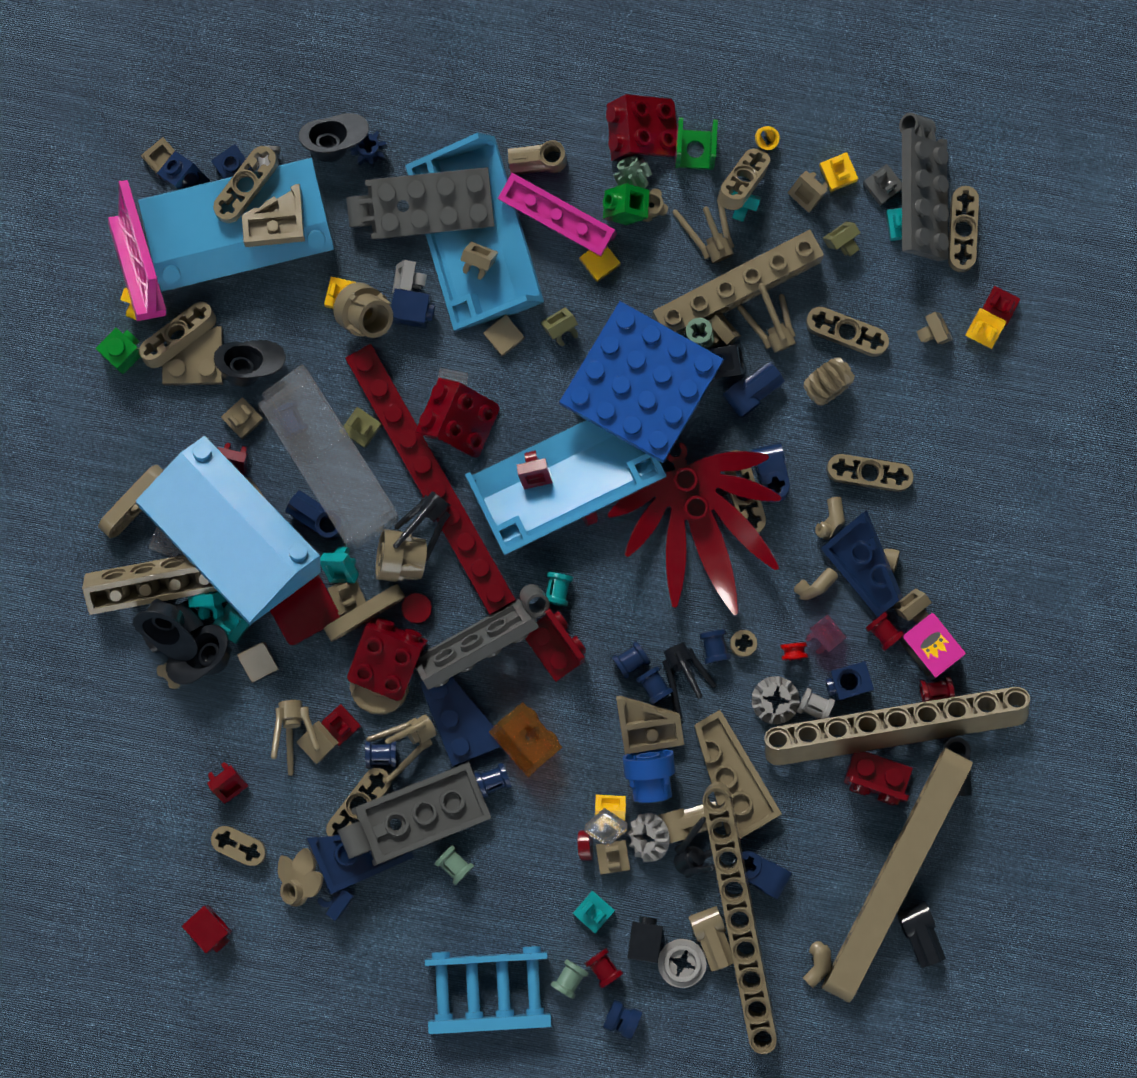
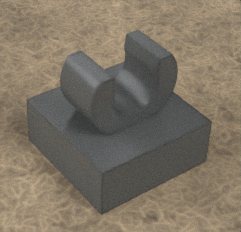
[863,164,902,207]

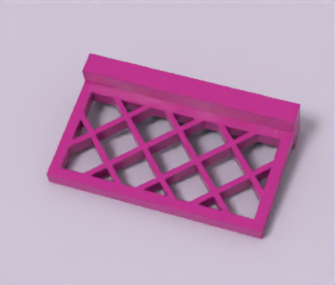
[108,180,166,321]

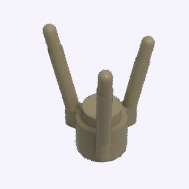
[672,199,735,263]
[737,283,796,353]
[271,700,320,776]
[366,715,437,784]

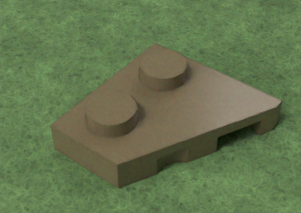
[242,184,305,247]

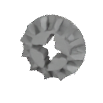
[752,676,800,724]
[627,813,670,862]
[658,939,707,988]

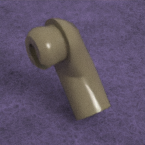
[815,497,845,540]
[794,568,838,600]
[803,941,831,988]

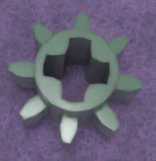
[613,156,652,189]

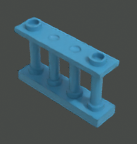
[425,946,552,1034]

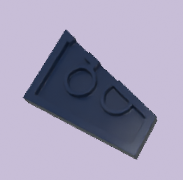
[821,510,903,617]
[420,677,508,766]
[306,835,414,895]

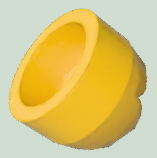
[755,126,780,150]

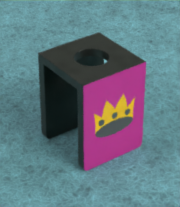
[899,613,966,680]

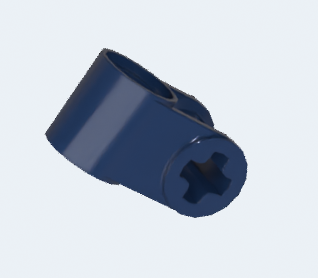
[751,443,790,503]
[732,851,792,900]

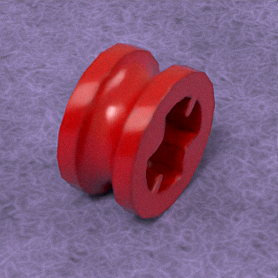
[780,642,808,661]

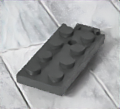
[899,113,949,261]
[346,167,494,239]
[416,584,549,690]
[338,762,491,866]

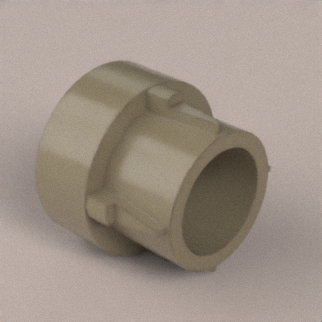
[334,282,393,338]
[375,529,427,582]

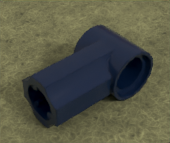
[722,362,785,419]
[285,490,344,540]

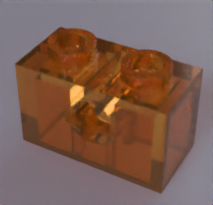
[489,702,562,778]

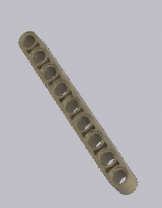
[764,687,1030,765]
[822,748,973,1003]
[703,782,777,1054]

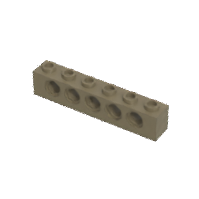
[652,229,824,335]
[82,555,217,615]

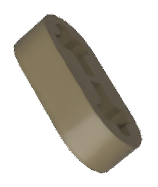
[211,826,267,866]

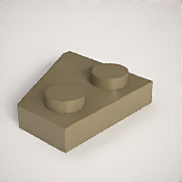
[162,326,223,386]
[616,695,684,754]

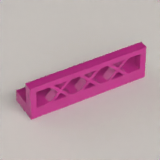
[498,173,617,257]

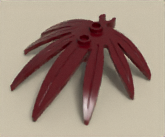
[608,442,781,615]

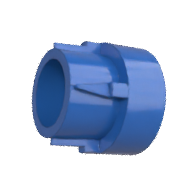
[622,749,676,803]

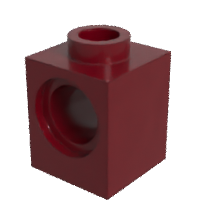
[182,905,233,953]

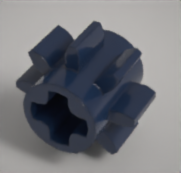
[350,131,387,168]

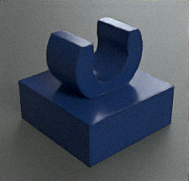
[317,888,355,921]

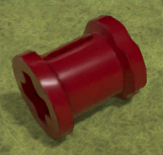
[865,611,904,651]
[919,676,955,702]
[584,948,623,989]

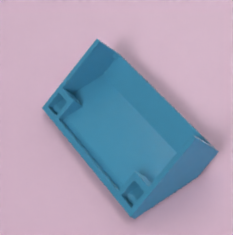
[405,133,544,331]
[138,157,334,292]
[465,420,667,556]
[136,436,321,625]

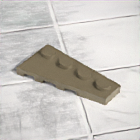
[694,710,782,839]

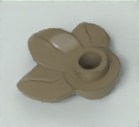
[278,848,323,907]

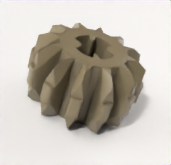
[803,357,855,405]

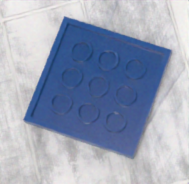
[559,301,724,463]

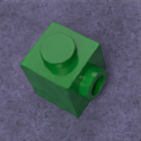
[603,183,650,225]
[95,327,140,374]

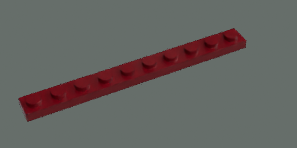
[345,344,516,615]

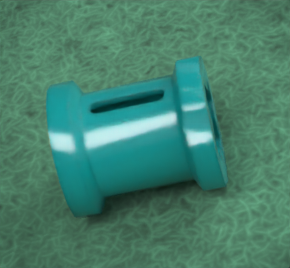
[546,572,574,607]

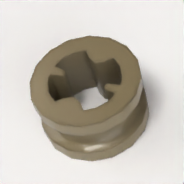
[730,630,757,657]

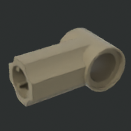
[508,140,567,175]
[658,801,722,844]
[688,906,734,972]

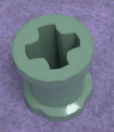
[686,318,714,350]
[434,845,474,886]
[551,959,589,999]

